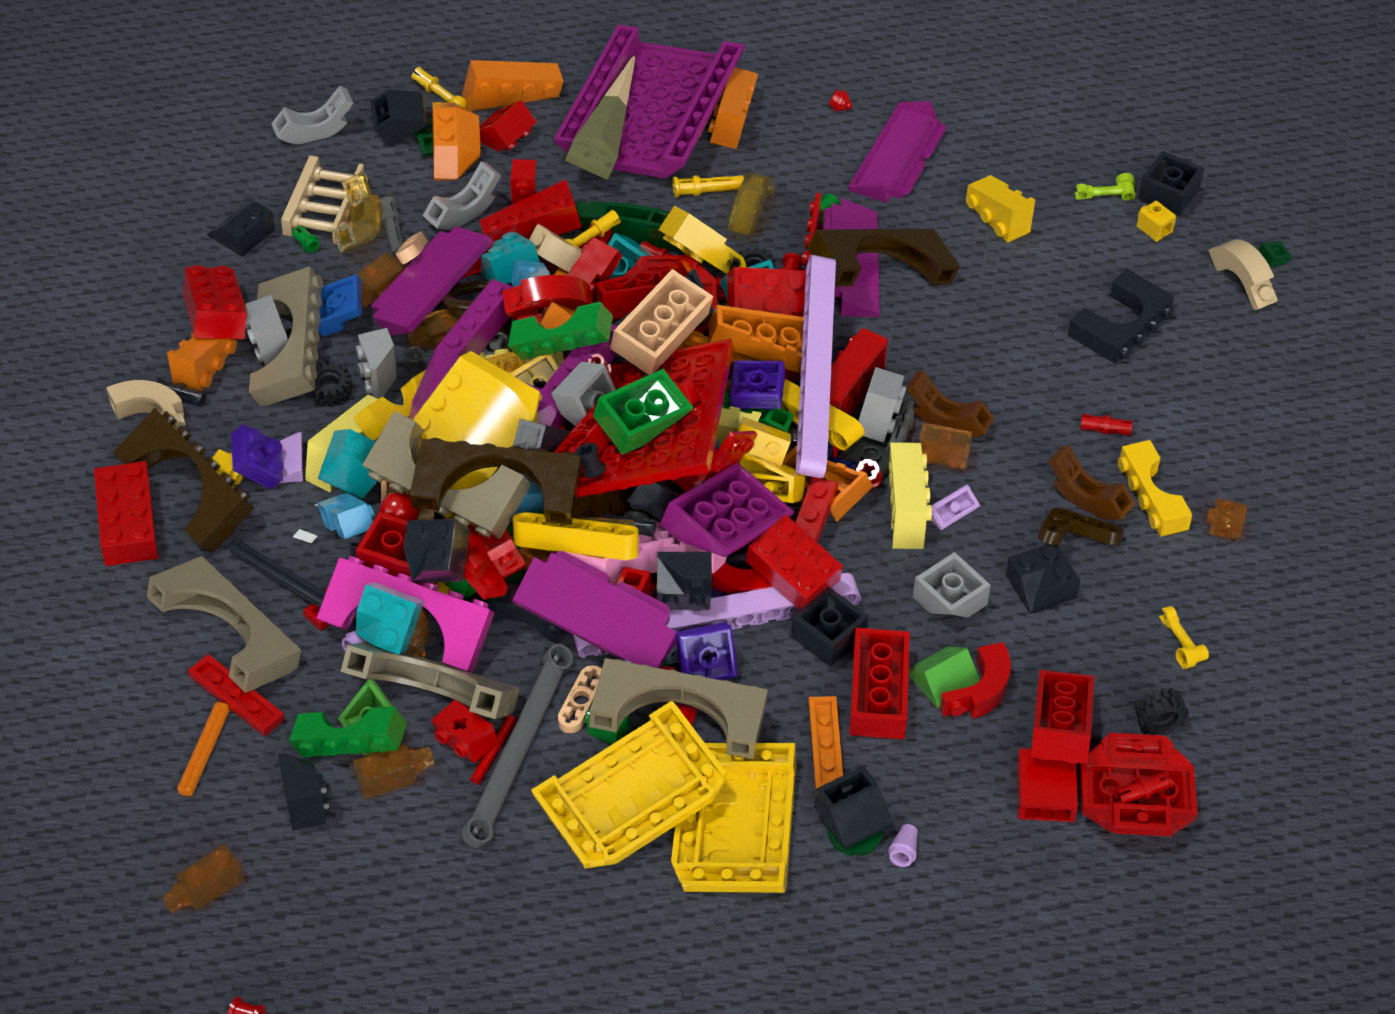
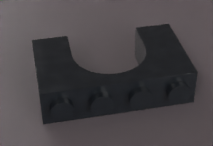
[1068,269,1175,364]

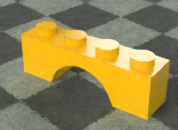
[353,370,426,441]
[1117,440,1192,537]

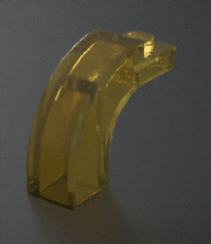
[727,172,775,236]
[332,173,382,252]

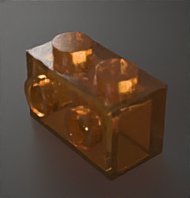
[918,422,973,470]

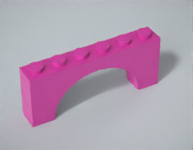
[317,556,494,673]

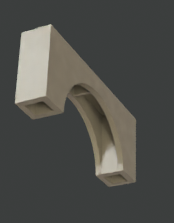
[249,266,323,406]
[362,411,532,539]
[147,556,301,693]
[340,642,520,719]
[589,658,768,759]

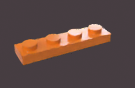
[808,696,843,789]

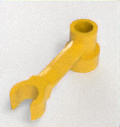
[1159,606,1209,669]

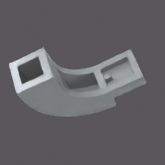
[271,86,353,144]
[422,162,501,230]

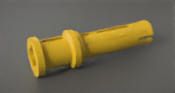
[672,175,744,198]

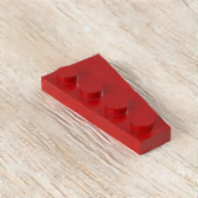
[464,524,508,599]

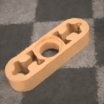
[396,231,428,264]
[558,665,602,733]

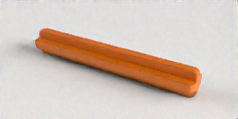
[177,702,229,796]

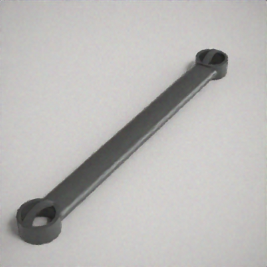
[461,644,573,848]

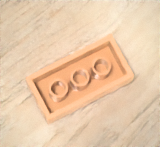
[610,269,713,375]

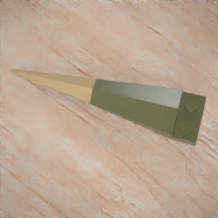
[565,56,635,180]

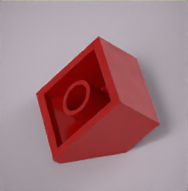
[479,100,537,152]

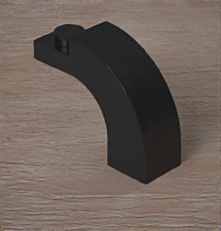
[477,582,566,643]

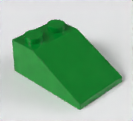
[593,369,693,455]

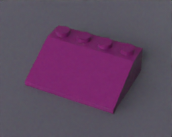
[660,462,794,557]

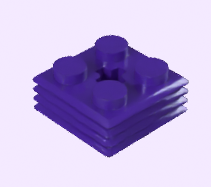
[729,361,786,410]
[231,424,284,490]
[676,622,738,681]

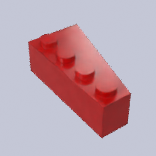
[596,259,691,321]

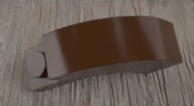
[906,370,995,438]
[1048,445,1135,520]

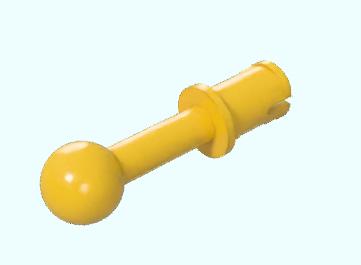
[411,67,467,108]
[564,210,621,247]

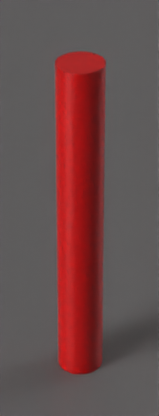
[470,715,517,785]

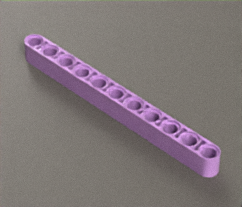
[796,255,836,479]
[573,573,861,658]

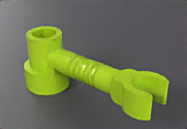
[1075,173,1136,200]

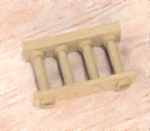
[281,156,368,244]

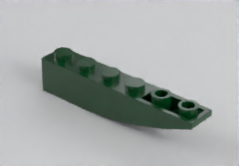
[574,201,685,254]

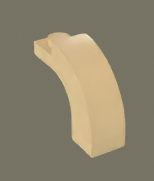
[529,224,582,272]
[1209,239,1278,310]
[106,380,186,428]

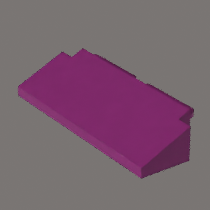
[848,101,946,203]
[823,198,880,317]
[371,226,493,335]
[513,551,677,669]

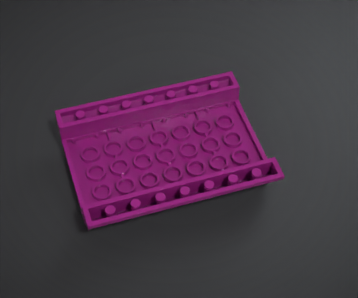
[554,25,745,179]

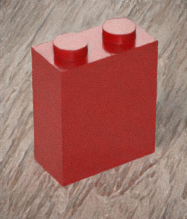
[1017,748,1078,822]

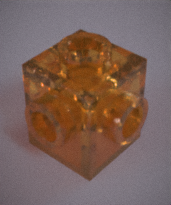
[1206,498,1248,541]

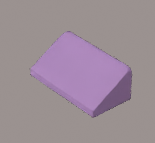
[280,432,303,483]
[931,484,980,530]

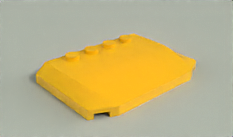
[388,351,543,519]
[531,701,727,869]
[671,743,796,893]

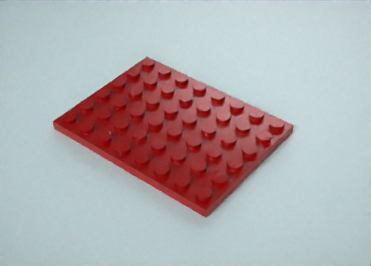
[572,338,734,498]

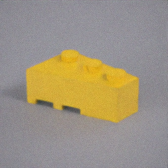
[966,175,1035,243]
[739,453,805,503]

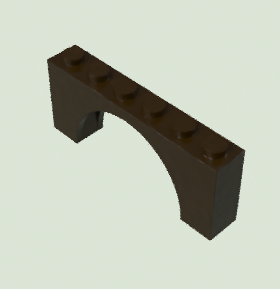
[807,229,960,287]
[113,408,255,553]
[410,438,582,525]

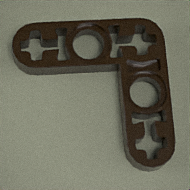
[1038,508,1124,545]

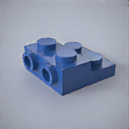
[319,274,362,337]

